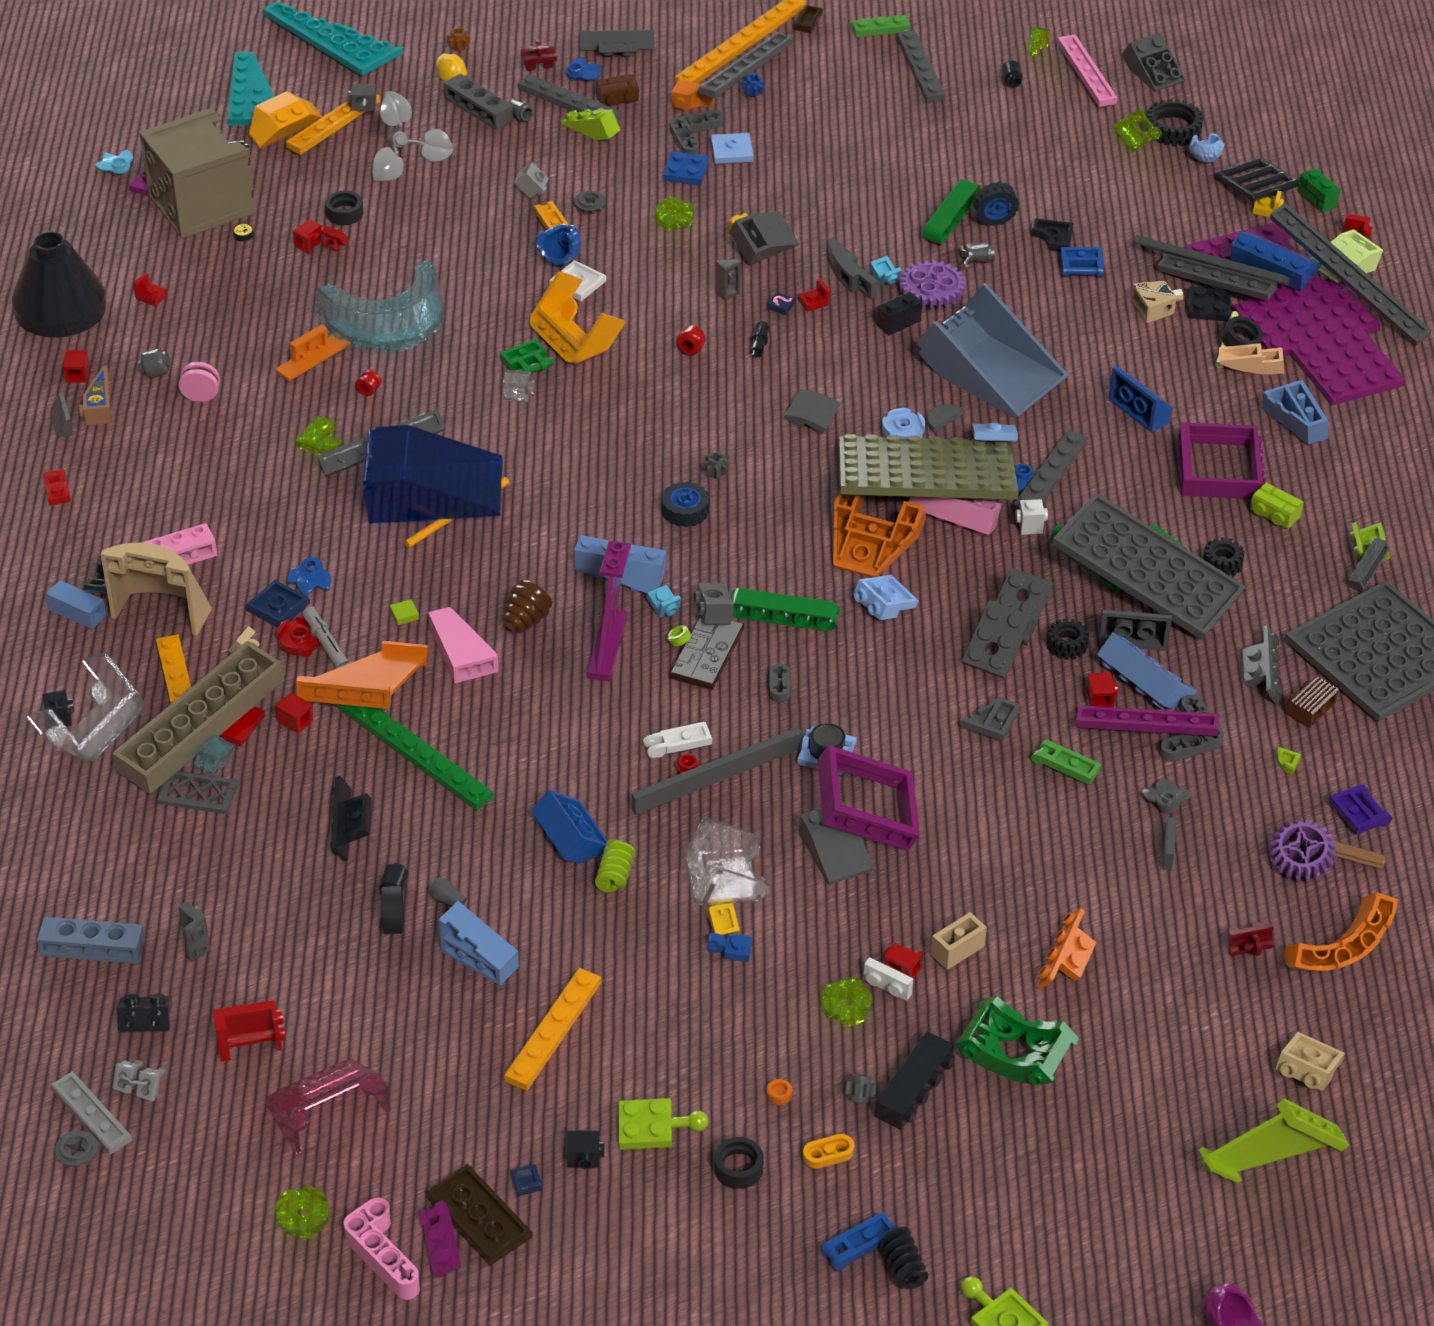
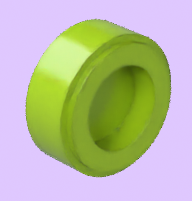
[667,625,691,647]

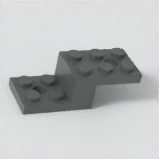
[962,567,1053,679]

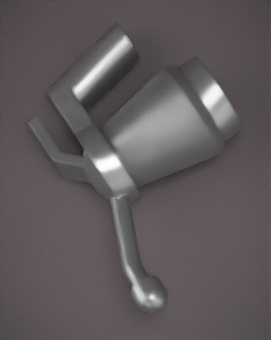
[961,241,995,269]

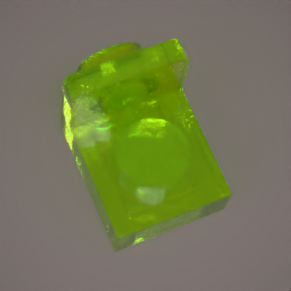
[1029,27,1050,56]

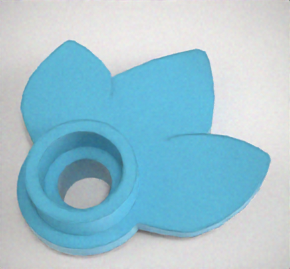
[95,150,133,175]

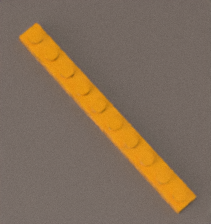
[675,0,806,83]

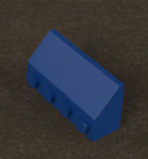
[1230,231,1322,292]

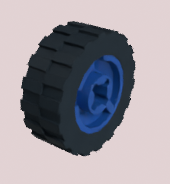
[973,182,1019,226]
[661,482,710,527]

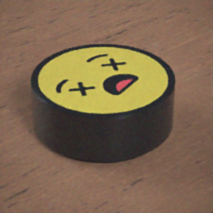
[233,223,254,242]

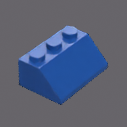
[1108,366,1172,433]
[531,790,608,864]

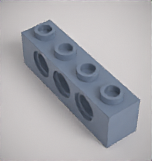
[37,917,146,964]

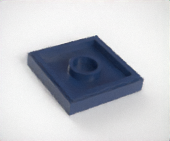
[245,580,310,628]

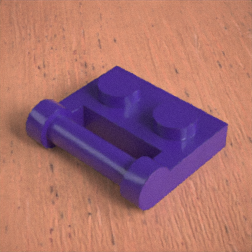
[1329,784,1392,835]

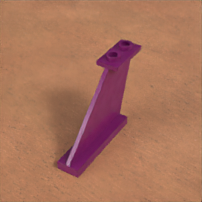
[587,541,631,681]

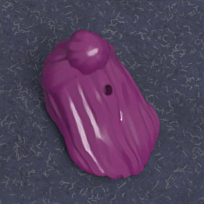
[1202,1283,1265,1326]

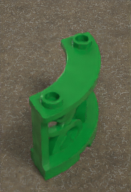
[955,996,1079,1085]

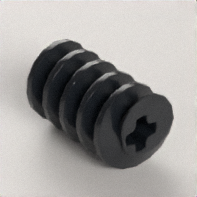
[880,1227,929,1290]

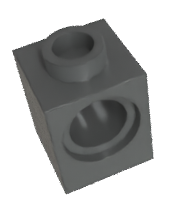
[348,84,377,111]

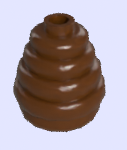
[502,580,553,634]

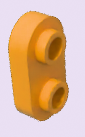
[803,1134,855,1169]

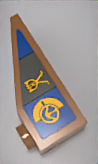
[79,366,112,426]

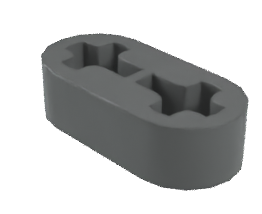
[769,663,790,703]

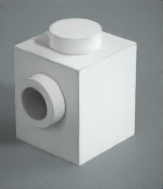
[1015,499,1048,535]

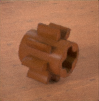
[447,27,470,51]

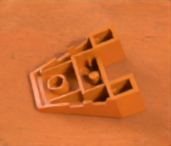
[833,489,926,578]

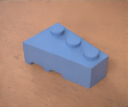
[439,901,519,986]

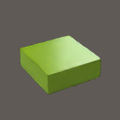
[390,599,419,625]

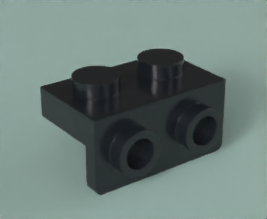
[117,993,172,1032]

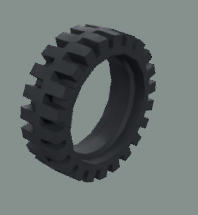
[1145,99,1203,147]

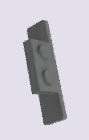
[580,30,655,56]
[1243,626,1282,705]

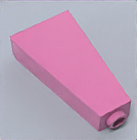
[428,607,498,683]

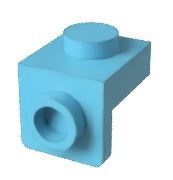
[868,256,902,286]

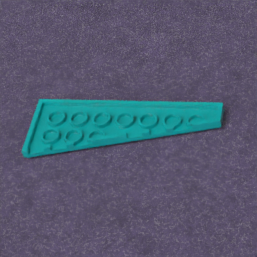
[263,1,404,76]

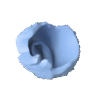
[1189,133,1225,163]

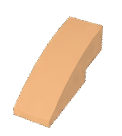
[1219,343,1285,374]

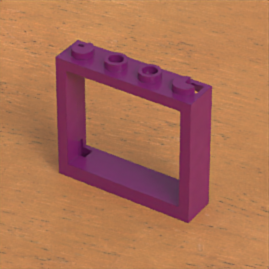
[1178,422,1266,499]
[817,745,920,851]

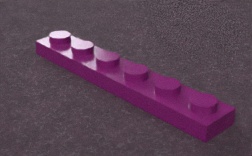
[1076,705,1219,736]

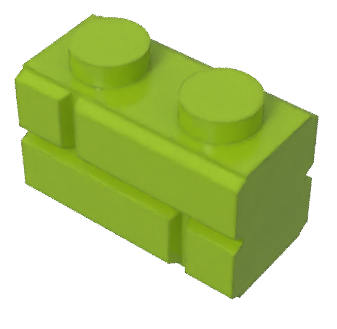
[1250,483,1304,529]

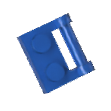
[1060,247,1104,277]

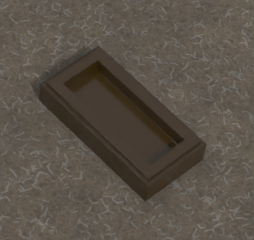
[794,5,823,34]

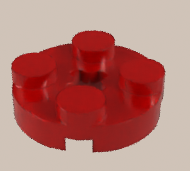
[277,616,321,657]

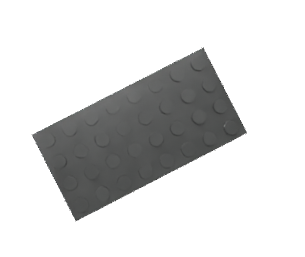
[1051,493,1246,640]

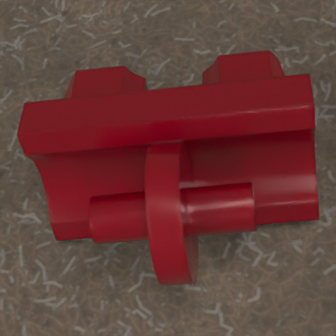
[521,40,557,71]
[1227,922,1273,956]

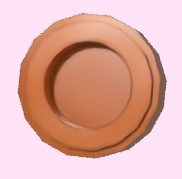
[766,1079,792,1105]

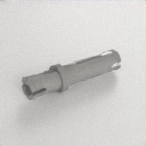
[302,606,349,669]

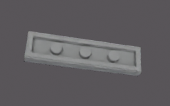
[51,1071,132,1155]

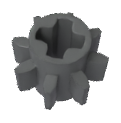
[703,451,730,478]
[844,1074,877,1103]

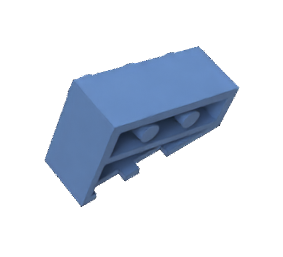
[1263,380,1328,445]

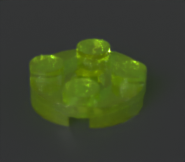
[655,197,694,230]
[821,978,872,1026]
[276,1186,330,1239]

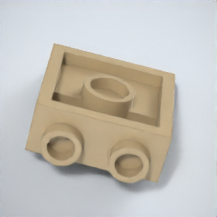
[1276,1032,1345,1091]

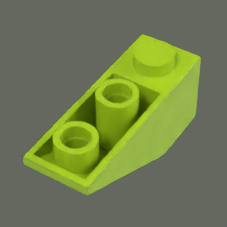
[561,108,621,140]

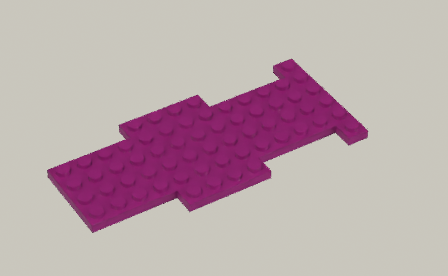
[1184,222,1406,406]

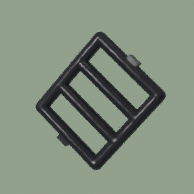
[1215,158,1299,201]

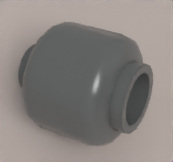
[138,348,171,378]

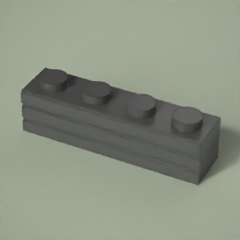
[1348,538,1390,591]

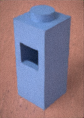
[46,580,106,629]

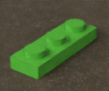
[852,15,910,37]

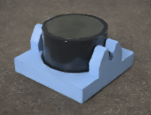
[797,723,857,776]

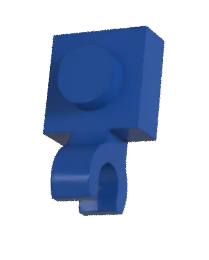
[708,933,752,962]

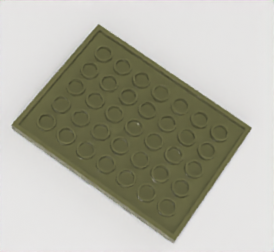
[839,434,1018,500]

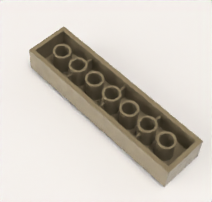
[112,641,284,794]

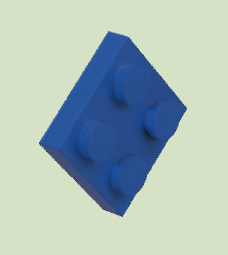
[663,151,709,186]

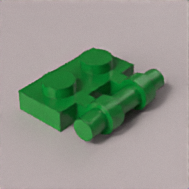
[500,339,554,379]

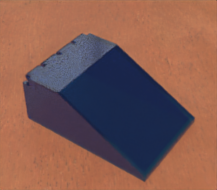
[362,425,503,524]

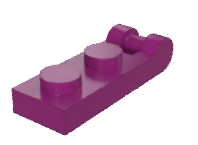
[419,1200,461,1278]

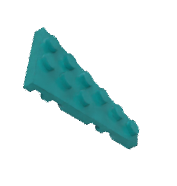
[227,51,275,126]

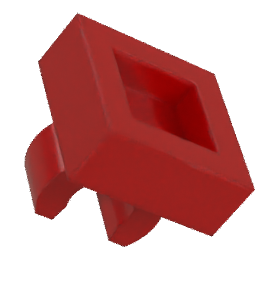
[322,225,349,252]

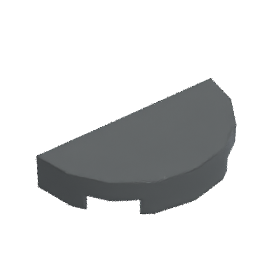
[927,404,963,433]

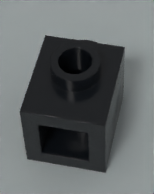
[42,690,75,729]
[567,1130,605,1169]

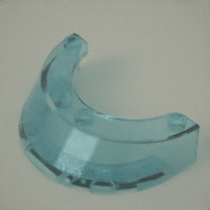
[317,261,444,351]

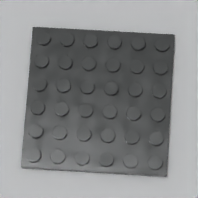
[1285,580,1434,722]

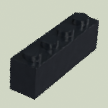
[874,1031,955,1130]

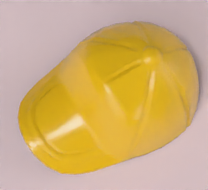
[436,54,467,81]

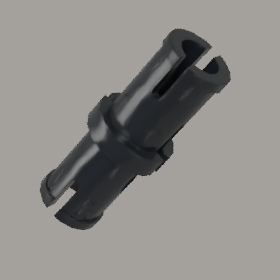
[750,321,770,358]

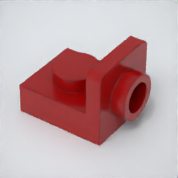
[1343,213,1373,238]
[133,273,168,306]
[798,279,831,312]
[43,469,71,506]

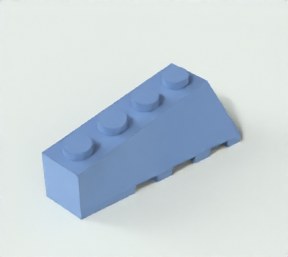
[574,535,667,594]
[1097,632,1198,709]

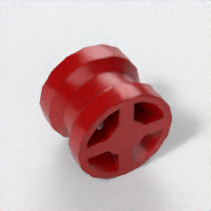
[355,370,382,396]

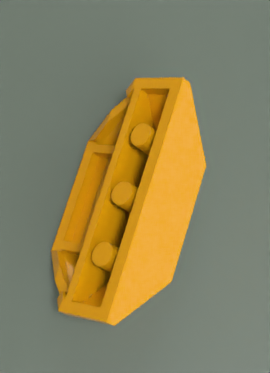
[249,91,322,149]

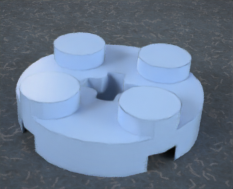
[882,408,925,439]

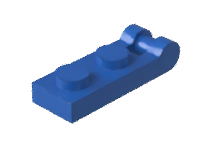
[820,1212,896,1271]

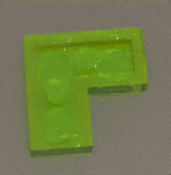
[295,415,344,455]

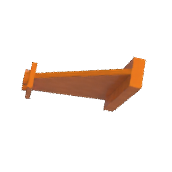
[296,641,428,709]

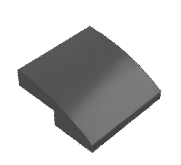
[784,389,841,434]

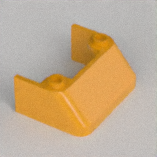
[530,271,626,364]

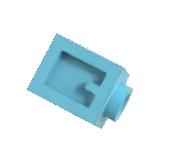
[646,585,682,618]

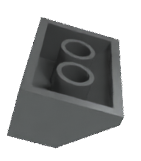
[1098,610,1172,651]

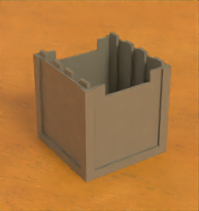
[139,108,256,239]

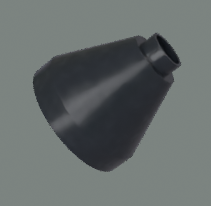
[12,232,106,338]

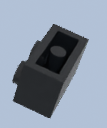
[876,291,923,336]

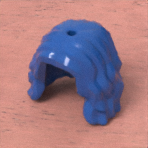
[536,224,581,266]

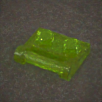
[1113,109,1162,152]

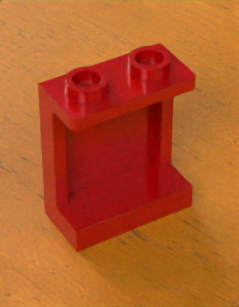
[213,999,286,1062]

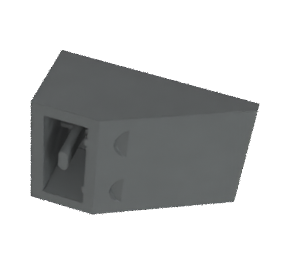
[1122,33,1186,92]
[729,211,799,265]

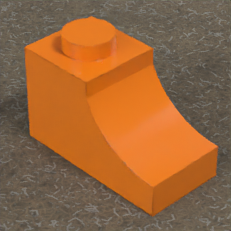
[671,79,715,111]

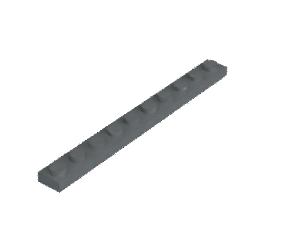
[1270,203,1432,346]

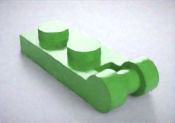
[1031,740,1101,785]

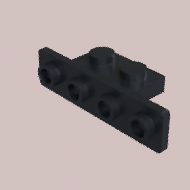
[330,776,372,862]

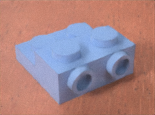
[853,575,919,620]

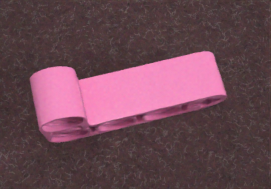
[344,1197,420,1300]

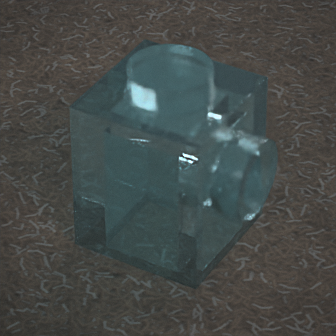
[194,734,234,776]

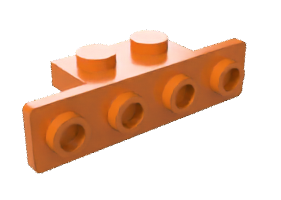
[276,324,352,381]
[1036,908,1096,990]

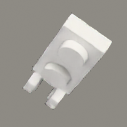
[643,722,712,758]

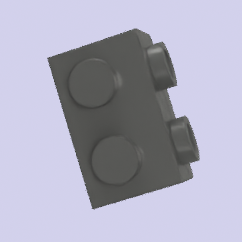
[178,901,211,962]

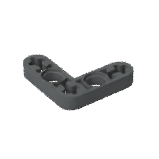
[670,110,723,154]
[1160,695,1224,762]

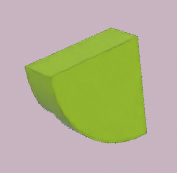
[1276,747,1301,775]

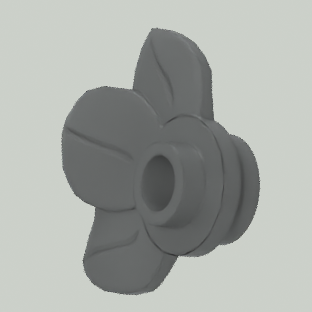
[1142,779,1190,813]

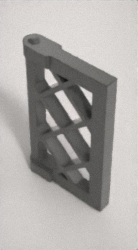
[157,771,239,814]

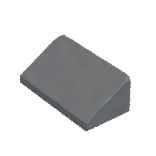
[715,260,741,300]
[50,392,73,438]

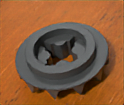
[574,191,606,214]
[55,1131,98,1169]

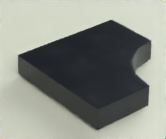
[1031,218,1073,252]

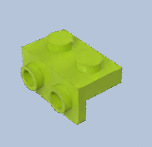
[1350,522,1391,561]

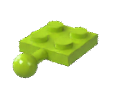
[619,1098,708,1150]
[961,1276,1049,1326]

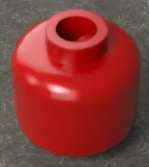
[676,325,706,356]

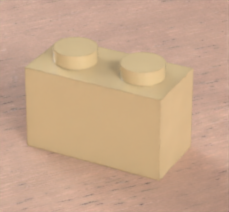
[931,912,987,970]

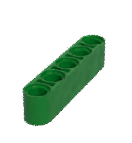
[922,179,981,245]
[731,588,840,631]

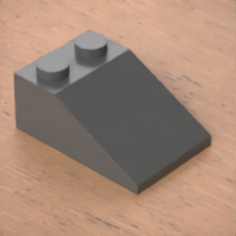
[799,801,873,885]

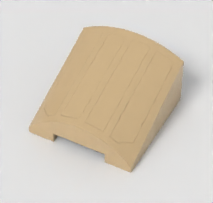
[101,543,212,636]

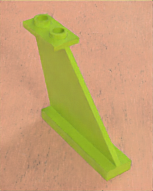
[1199,1099,1349,1183]

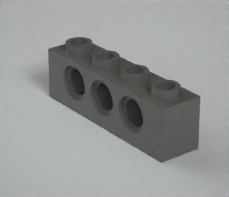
[443,73,513,130]

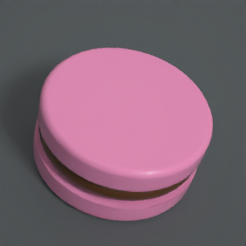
[179,362,220,401]

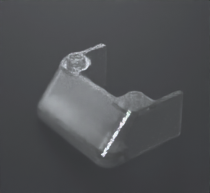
[28,652,144,762]

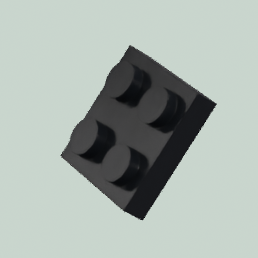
[1188,286,1230,322]

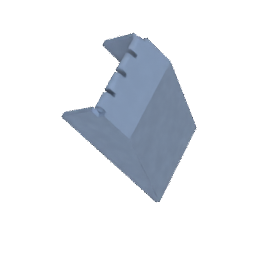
[916,284,1069,418]

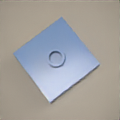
[711,133,754,164]
[972,423,1018,441]

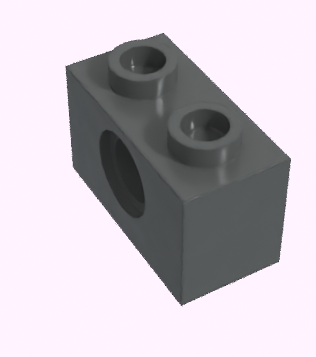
[693,583,734,625]

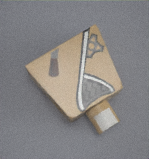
[1131,281,1183,323]

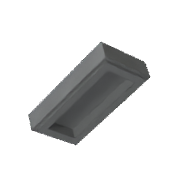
[1162,818,1176,871]

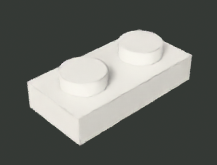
[863,957,913,1001]

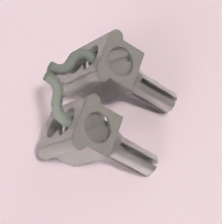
[112,1060,166,1101]

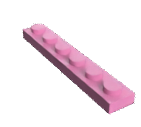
[1057,35,1117,107]

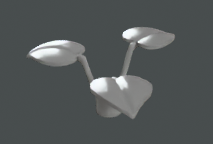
[372,91,454,181]

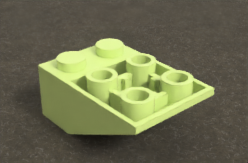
[1311,230,1383,283]

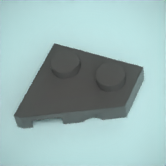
[961,697,1021,741]

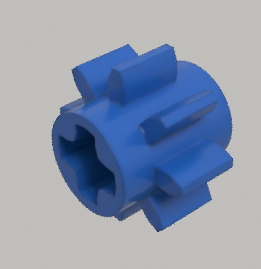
[741,73,765,97]

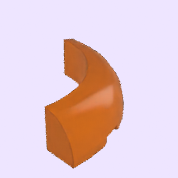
[1284,892,1399,971]

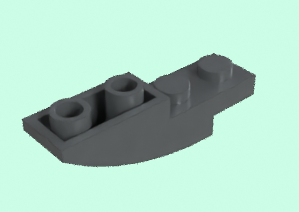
[828,238,878,300]

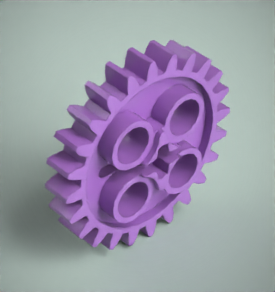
[900,260,966,309]

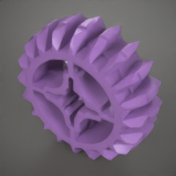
[1270,818,1336,883]

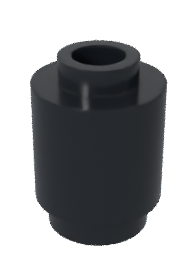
[1001,60,1023,88]
[379,863,409,895]

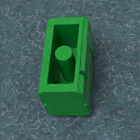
[1297,168,1341,212]

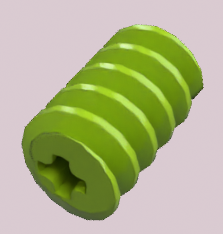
[595,839,635,893]

